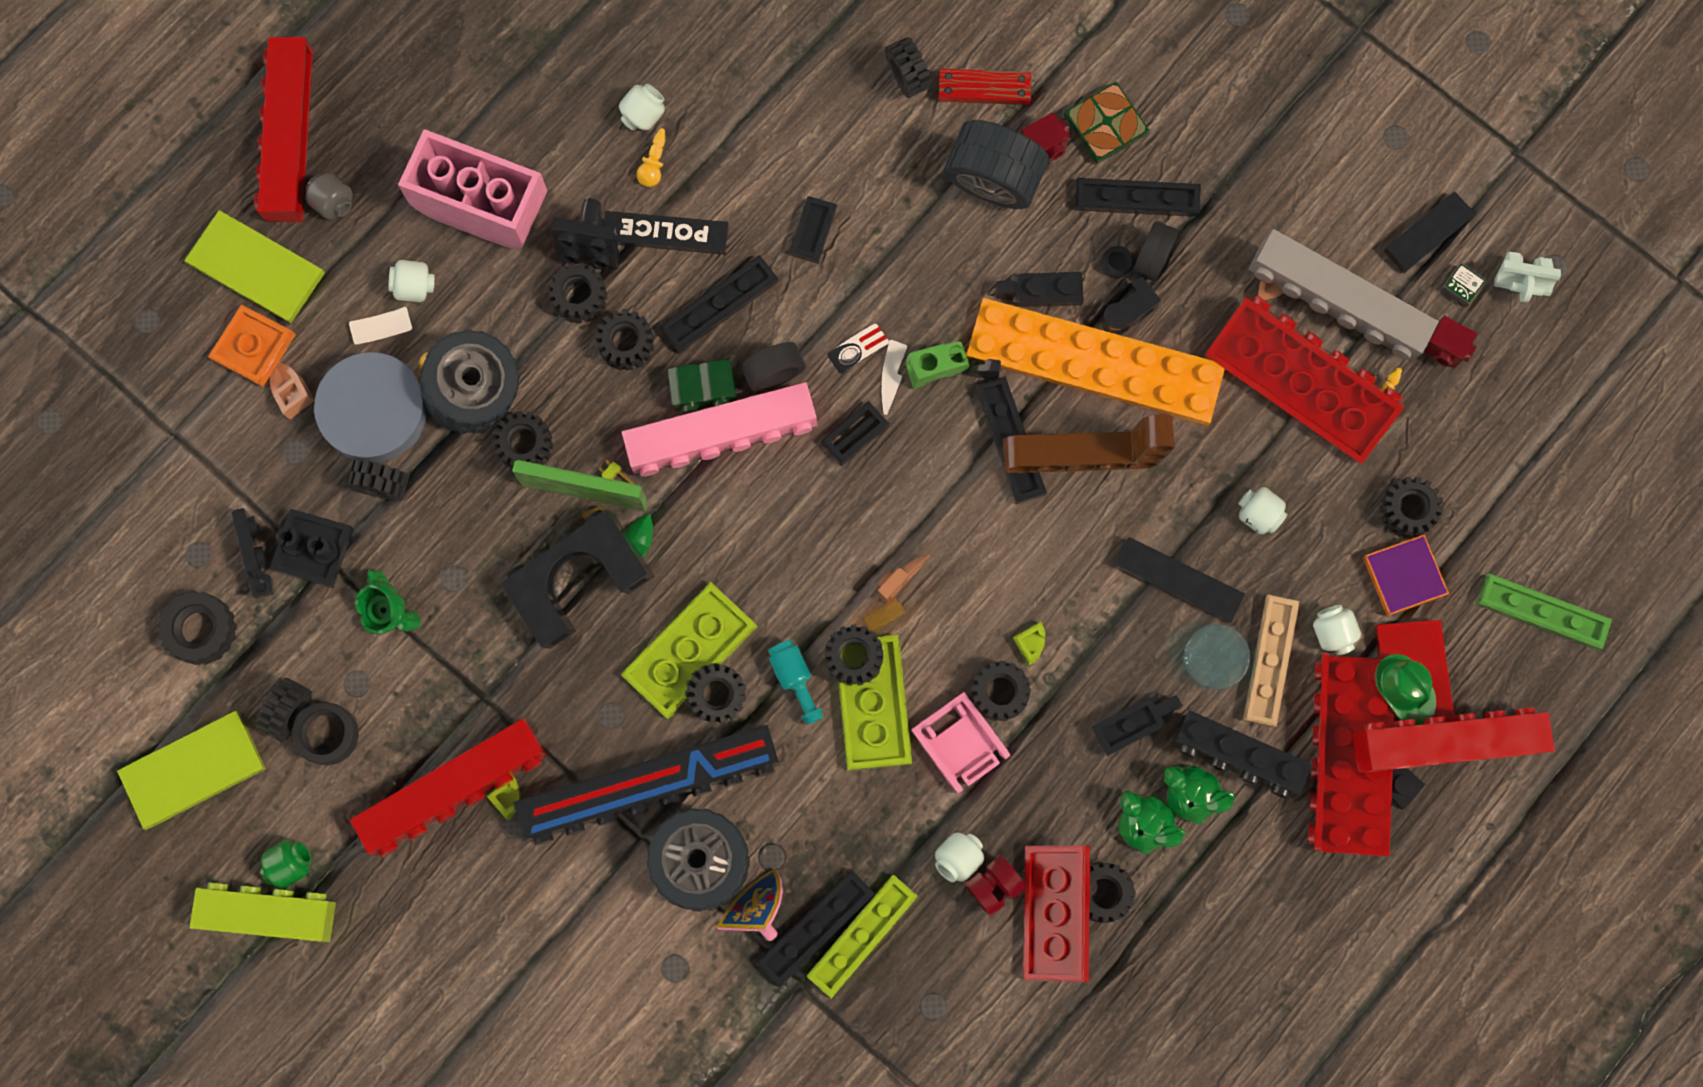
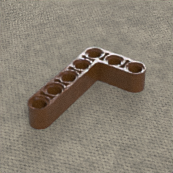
[1003,414,1175,473]

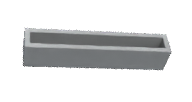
[1248,229,1439,361]

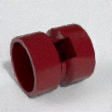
[964,854,1027,917]

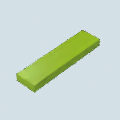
[806,875,918,999]

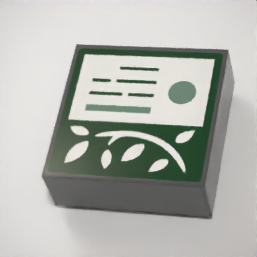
[1440,263,1487,307]

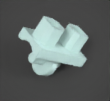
[1494,252,1561,303]

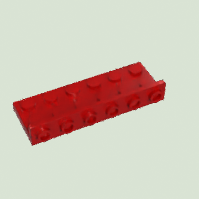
[1205,295,1405,464]
[1308,653,1394,857]

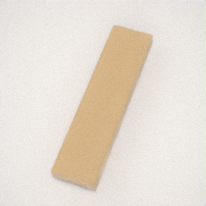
[1243,595,1300,728]

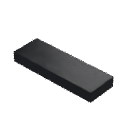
[1384,191,1476,274]

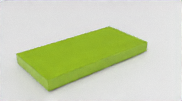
[184,210,325,324]
[621,582,757,720]
[838,635,912,771]
[117,711,266,830]

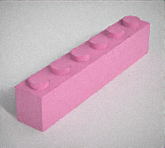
[622,382,817,476]

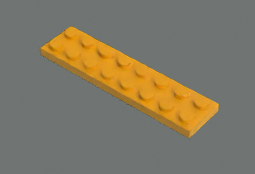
[966,298,1225,426]

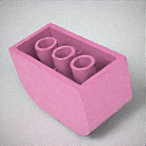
[398,129,547,249]

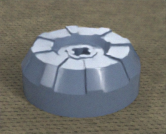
[314,352,427,463]

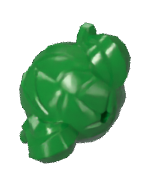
[355,570,422,635]
[1163,766,1235,824]
[1118,791,1186,854]

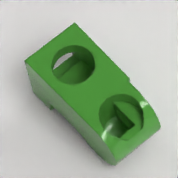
[905,342,970,389]

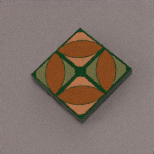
[1064,81,1150,164]

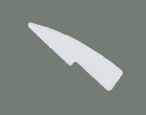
[881,340,907,415]

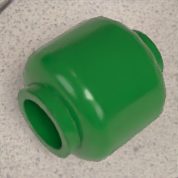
[260,839,312,889]

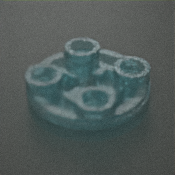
[1183,624,1250,691]

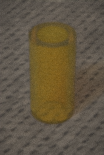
[863,597,906,633]

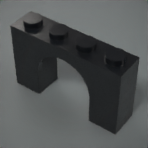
[500,510,655,649]

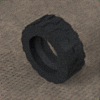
[158,591,237,665]

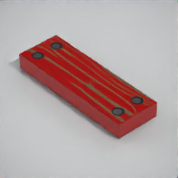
[938,69,1031,105]

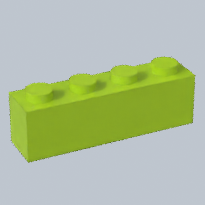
[189,883,336,942]

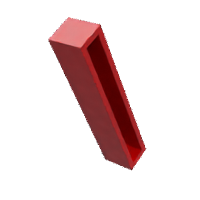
[254,37,313,222]
[1352,707,1555,773]
[350,718,547,858]

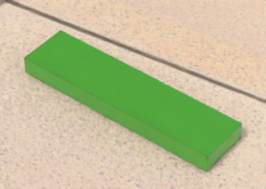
[1476,574,1612,651]

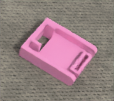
[911,692,1010,794]

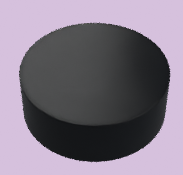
[1101,246,1133,279]

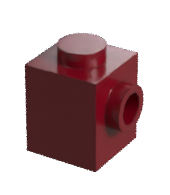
[1021,112,1070,161]
[1424,315,1478,369]

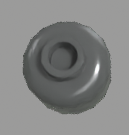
[305,173,353,220]

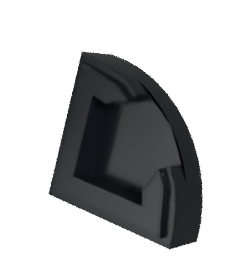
[967,359,1001,380]

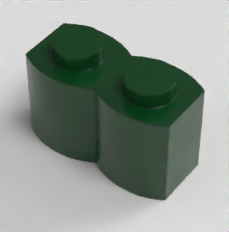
[668,360,737,415]

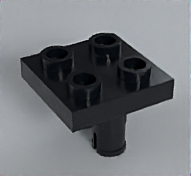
[550,198,620,270]
[269,509,354,588]

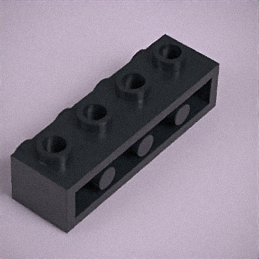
[1172,710,1312,799]

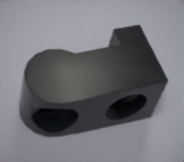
[1102,276,1161,335]

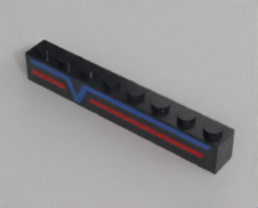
[514,724,780,846]

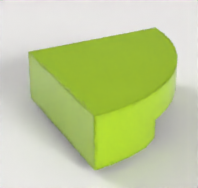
[1013,622,1045,666]
[487,775,521,821]

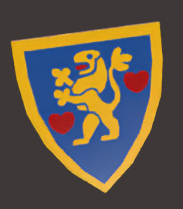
[716,869,783,941]

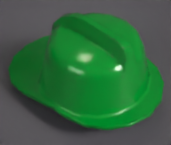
[1375,654,1436,725]

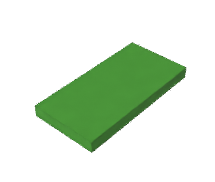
[512,460,648,512]

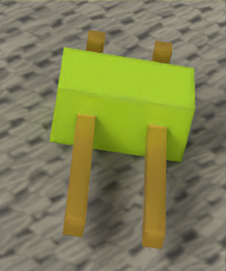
[599,460,634,484]

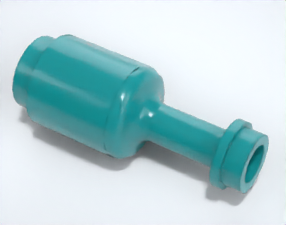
[768,639,824,725]

